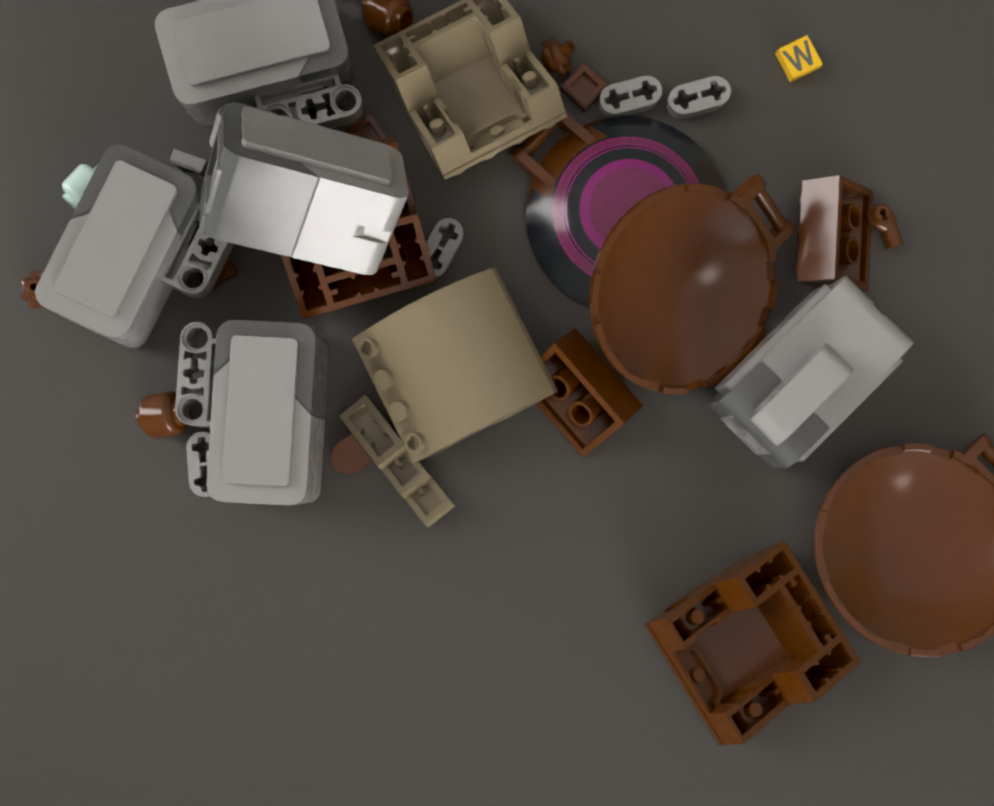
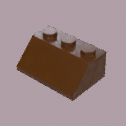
[795,175,873,291]
[536,328,643,457]

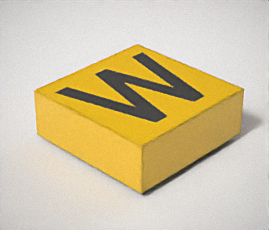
[775,35,823,83]

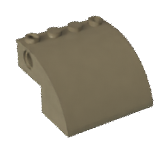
[373,0,567,180]
[352,267,558,464]

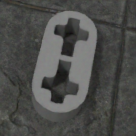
[598,76,662,118]
[666,76,731,120]
[426,218,464,280]
[186,432,210,497]

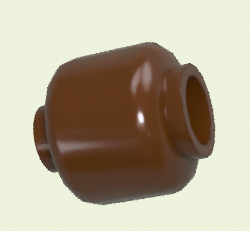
[361,0,413,38]
[136,391,191,438]

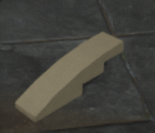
[339,394,455,528]

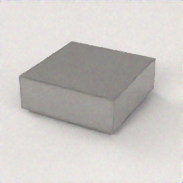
[170,149,208,179]

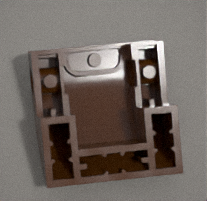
[281,136,437,319]
[644,540,861,746]

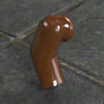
[867,203,903,250]

